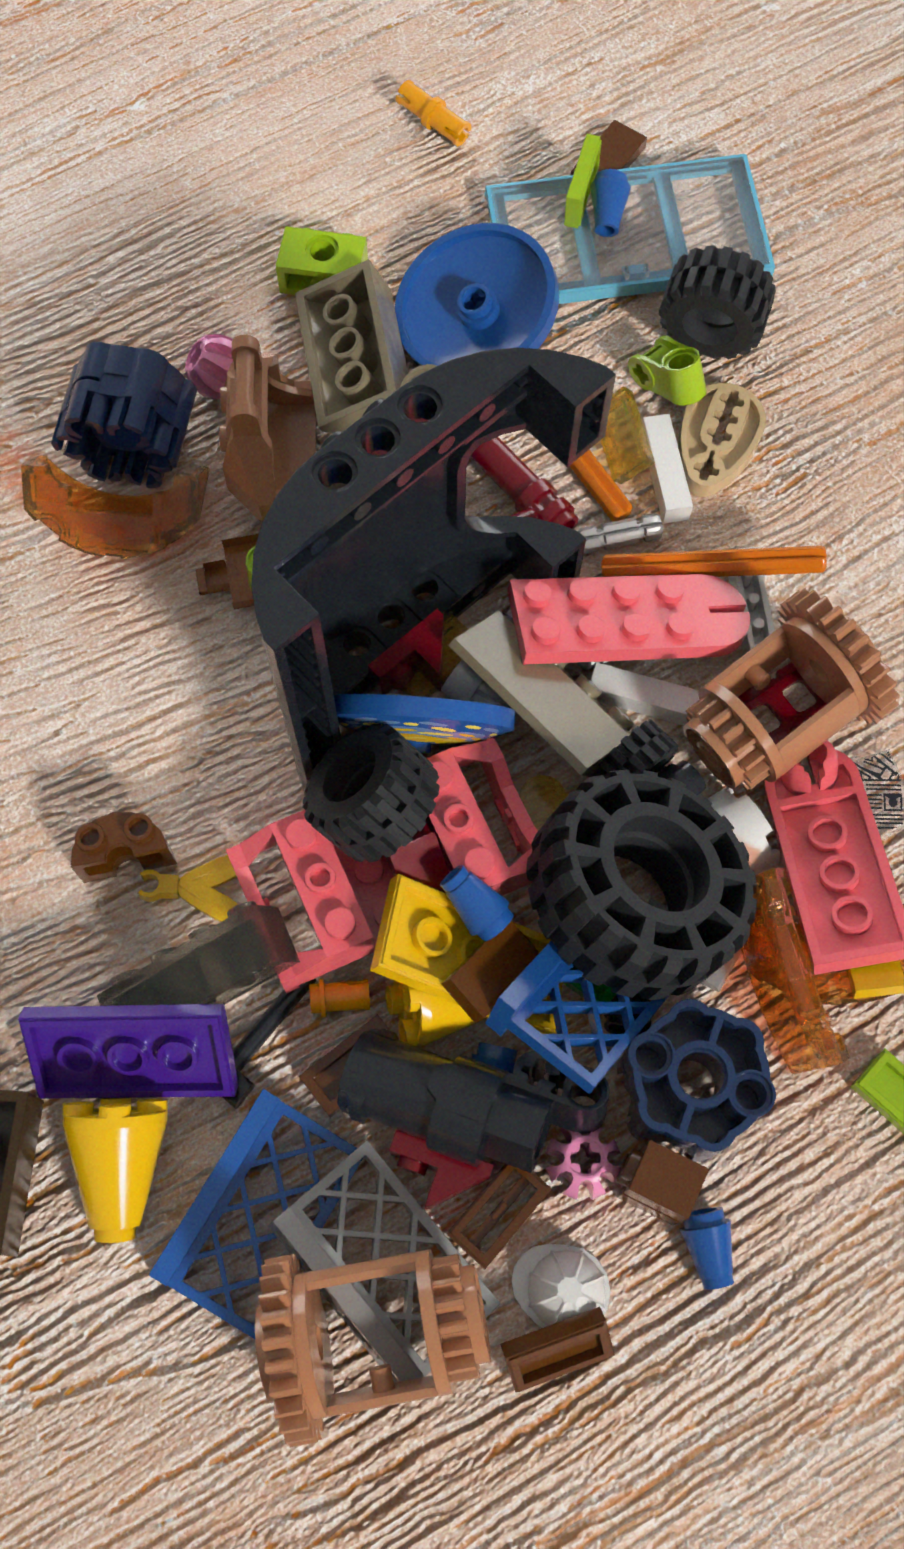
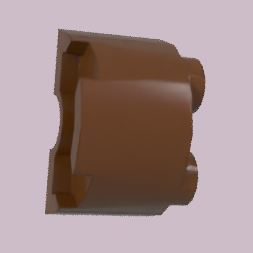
[71,812,177,883]

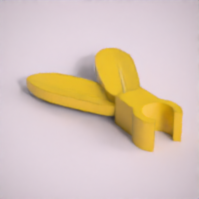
[138,855,244,924]

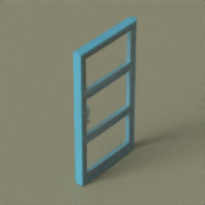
[484,154,775,304]

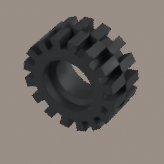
[593,719,679,776]

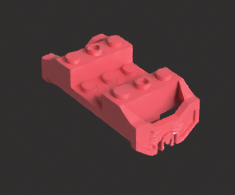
[226,737,538,993]

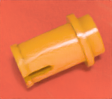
[309,978,370,1018]

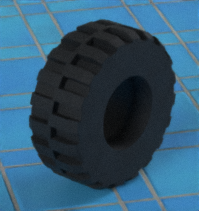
[526,770,757,1000]

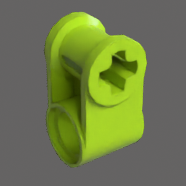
[628,335,707,406]

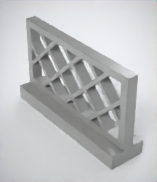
[268,1140,501,1382]

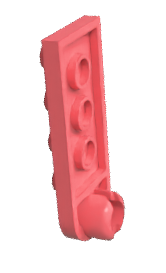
[507,574,750,665]
[764,740,904,975]

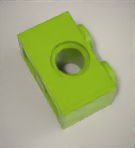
[276,226,368,295]

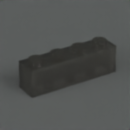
[97,901,300,1006]

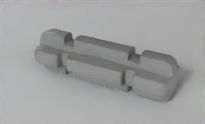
[578,513,663,554]

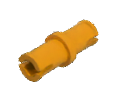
[396,80,472,147]

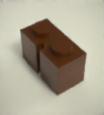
[616,1140,709,1225]

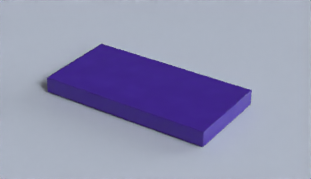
[18,1004,239,1099]

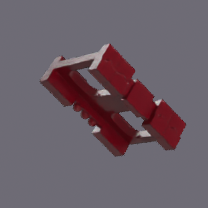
[738,662,828,745]

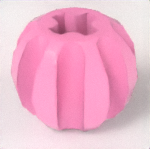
[185,334,233,399]
[545,1127,621,1200]

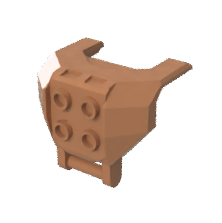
[219,335,316,523]

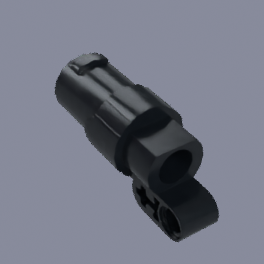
[337,1028,610,1173]

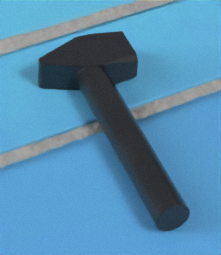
[222,979,317,1109]

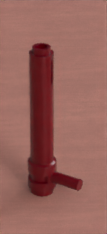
[470,437,579,530]

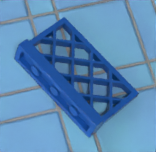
[485,940,670,1094]
[149,1089,364,1339]

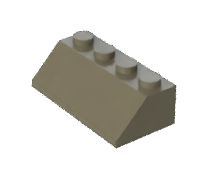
[295,259,408,433]
[448,610,635,777]

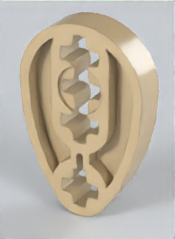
[678,383,766,497]

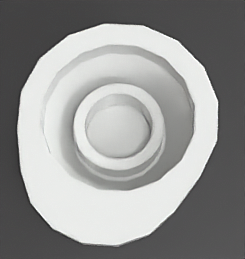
[511,1244,611,1328]

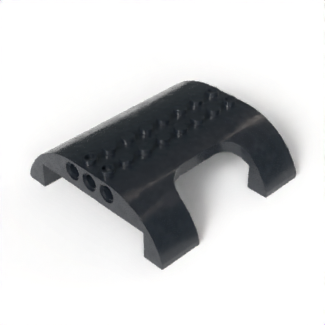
[251,348,616,796]

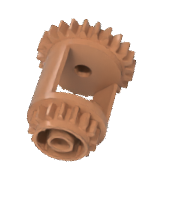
[683,588,900,790]
[255,1249,491,1447]

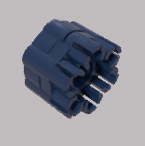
[51,342,197,488]
[617,999,776,1162]

